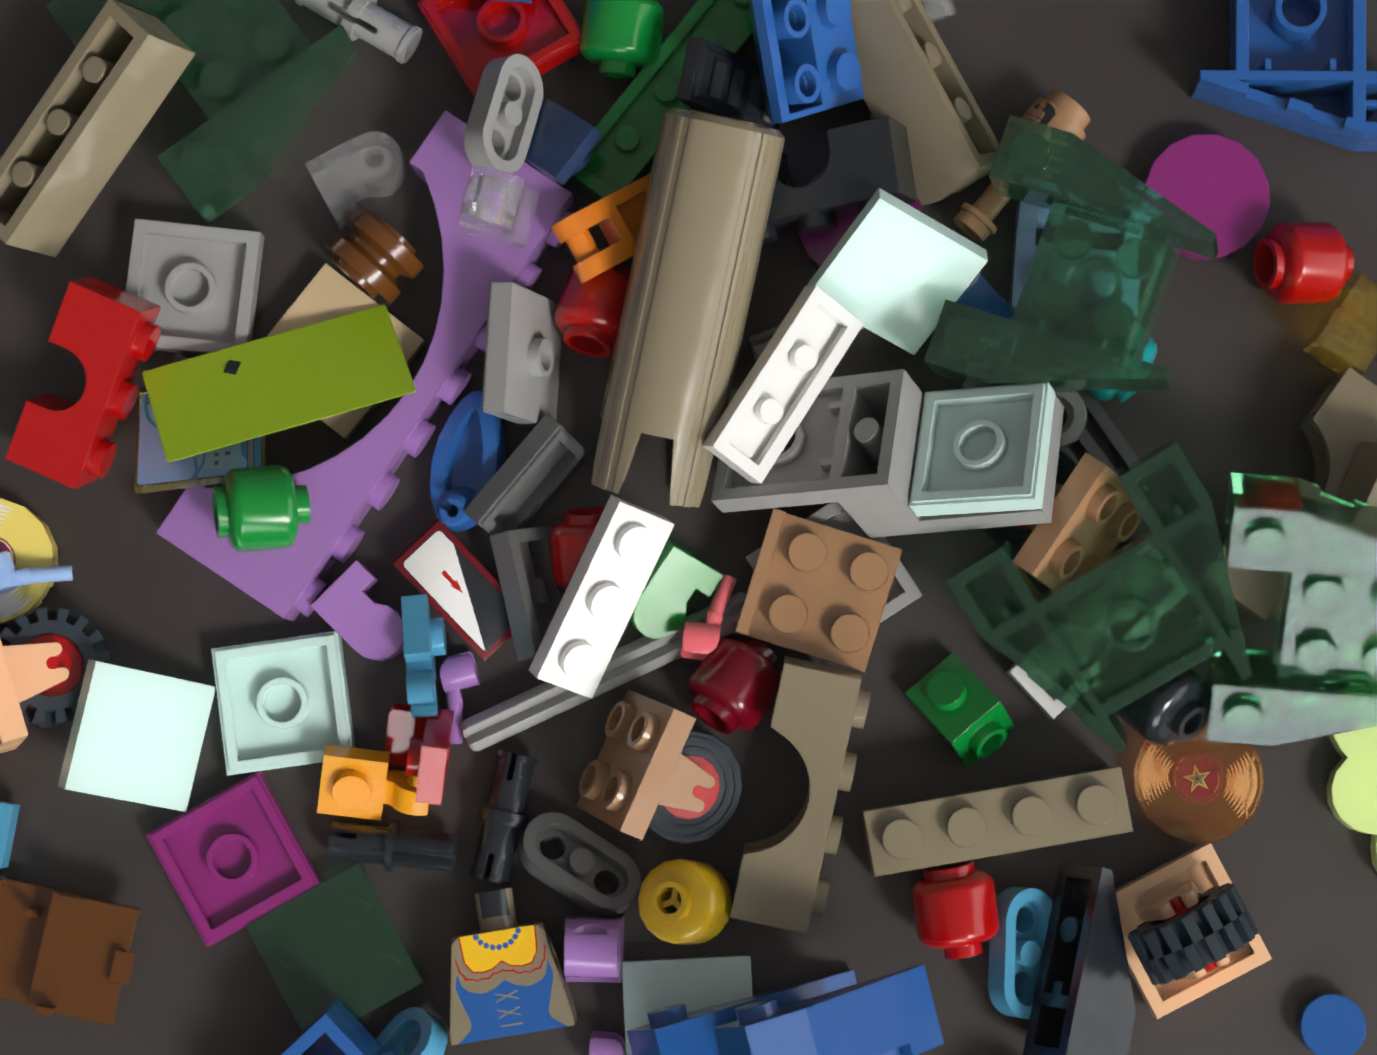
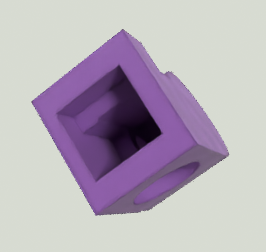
[311,560,404,661]
[564,915,624,983]

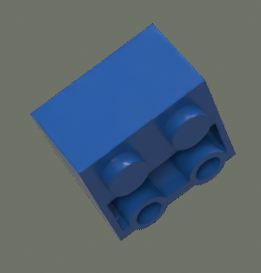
[747,0,864,124]

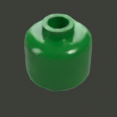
[579,0,665,80]
[212,465,310,552]

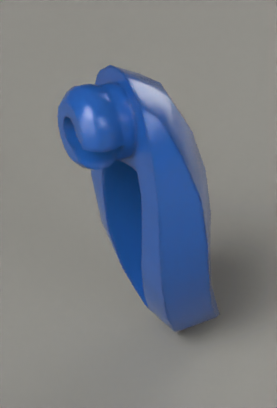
[430,390,506,532]

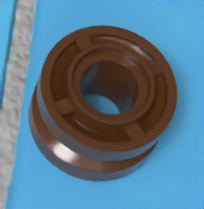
[323,207,424,305]

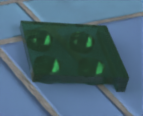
[245,862,424,1031]

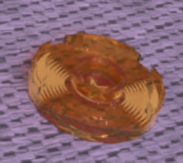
[1133,715,1265,843]

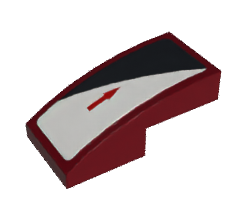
[391,518,512,661]

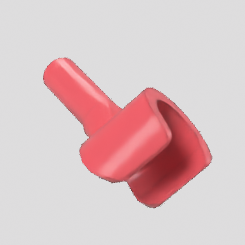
[680,575,737,661]

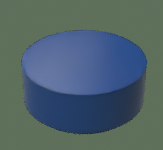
[1297,993,1366,1055]

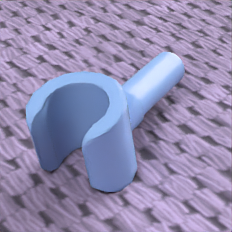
[0,552,73,594]

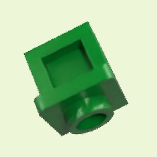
[905,652,1015,767]

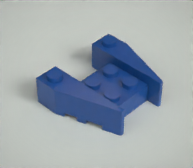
[1191,0,1377,152]
[627,964,944,1055]

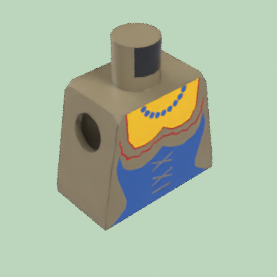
[450,887,578,1046]

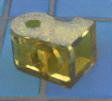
[1303,272,1377,375]

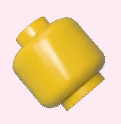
[638,859,732,945]

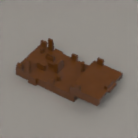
[0,875,142,1026]

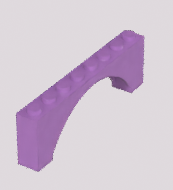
[156,110,575,622]

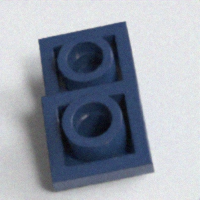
[525,97,602,185]

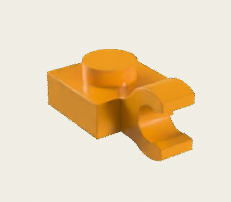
[317,744,429,821]

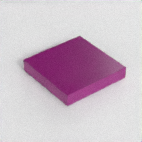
[146,771,323,947]

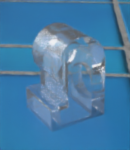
[305,131,406,230]
[458,166,539,249]

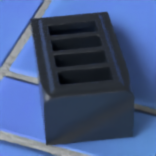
[677,37,780,130]

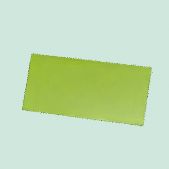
[142,304,416,462]

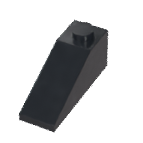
[1023,863,1136,1055]

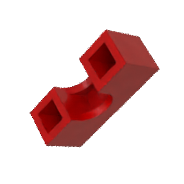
[5,276,161,489]

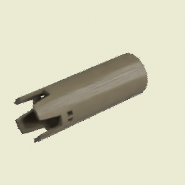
[591,108,785,507]

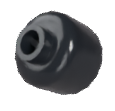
[1113,651,1210,746]

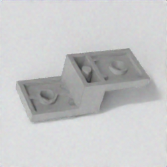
[711,369,1064,538]

